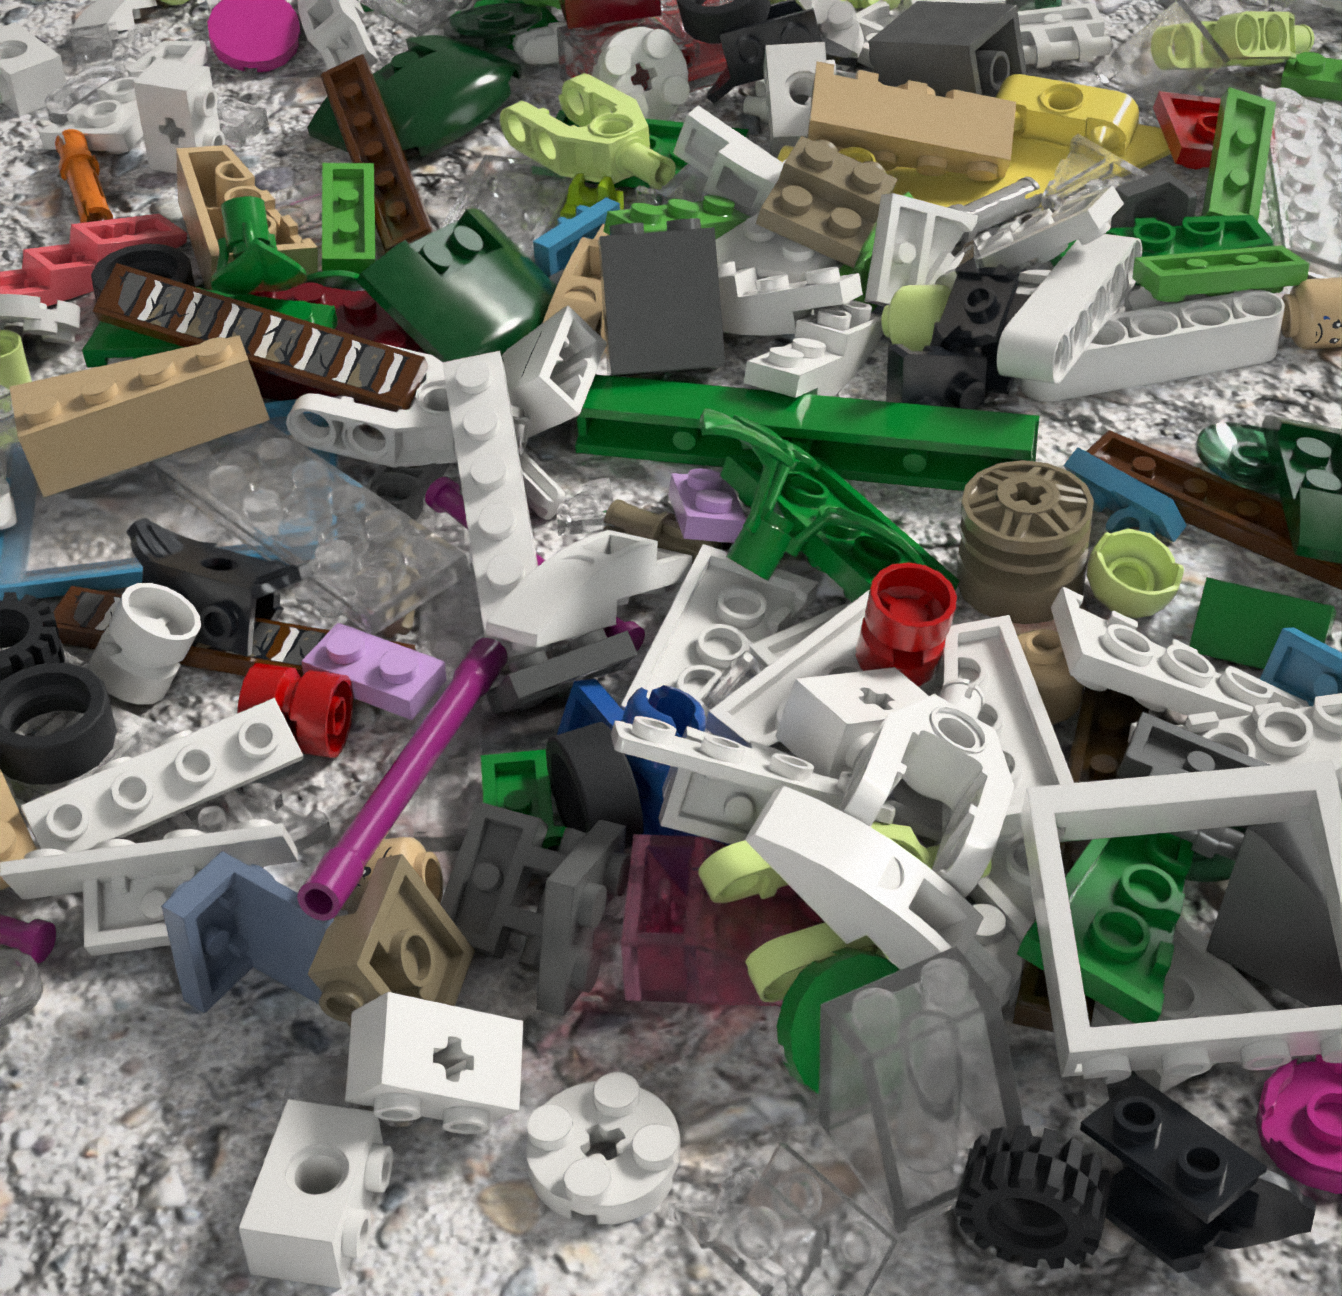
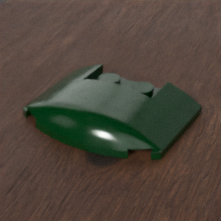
[307,35,522,157]
[356,208,557,362]
[1262,415,1342,564]

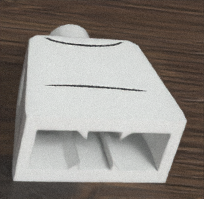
[502,306,607,437]

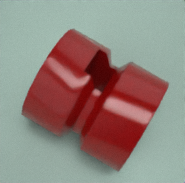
[855,562,957,687]
[237,663,354,758]

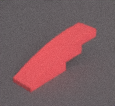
[0,214,187,306]

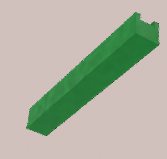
[575,374,1040,491]

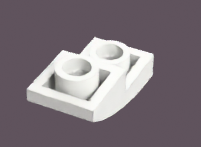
[70,0,157,45]

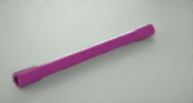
[297,638,508,921]

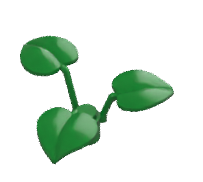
[210,196,365,295]
[700,408,925,581]

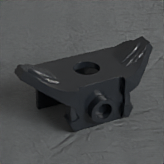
[707,0,858,104]
[929,240,1031,395]
[126,517,314,657]
[1080,1071,1317,1273]

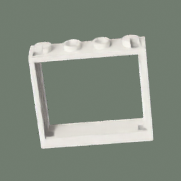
[1020,760,1342,1084]

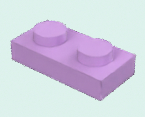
[668,468,746,543]
[301,623,447,720]

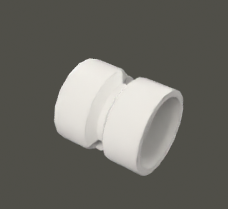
[89,583,201,705]

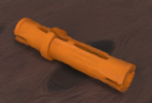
[55,129,113,223]

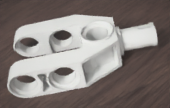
[286,344,530,468]
[838,678,1014,898]

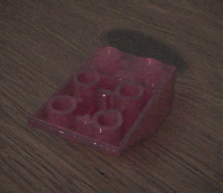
[621,834,825,1007]

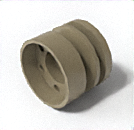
[957,460,1094,624]

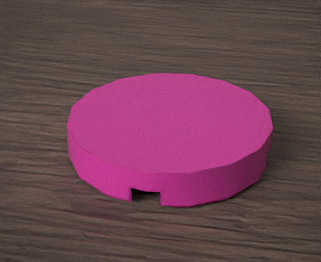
[207,0,300,72]
[1255,1054,1342,1194]

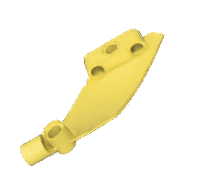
[777,74,1171,211]

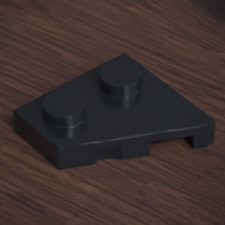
[886,344,987,410]

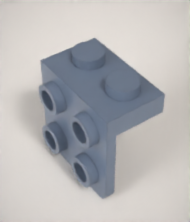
[161,851,334,1013]

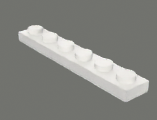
[442,351,554,672]

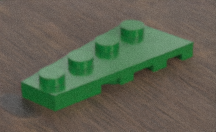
[1016,833,1194,1023]

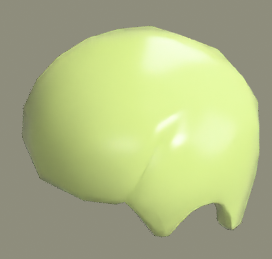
[1087,529,1184,618]

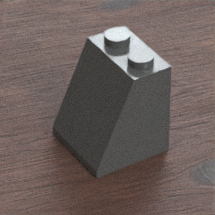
[868,1,1027,98]
[598,218,725,377]
[1206,820,1342,1007]

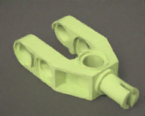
[1153,11,1315,69]
[500,73,676,190]
[698,821,991,1002]

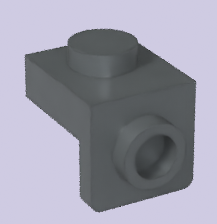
[1111,170,1197,228]

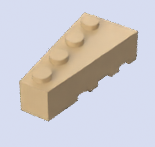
[807,61,1016,181]
[176,145,318,290]
[9,335,270,497]

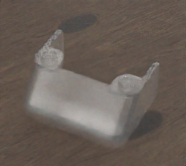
[1091,0,1296,102]

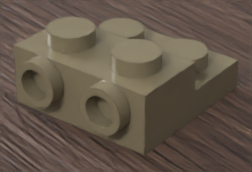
[755,136,898,268]
[308,854,475,1028]

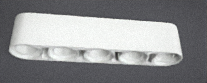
[997,234,1142,384]
[1020,290,1285,402]

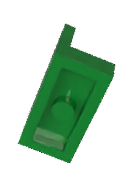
[1189,577,1336,670]

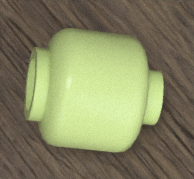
[881,284,951,351]

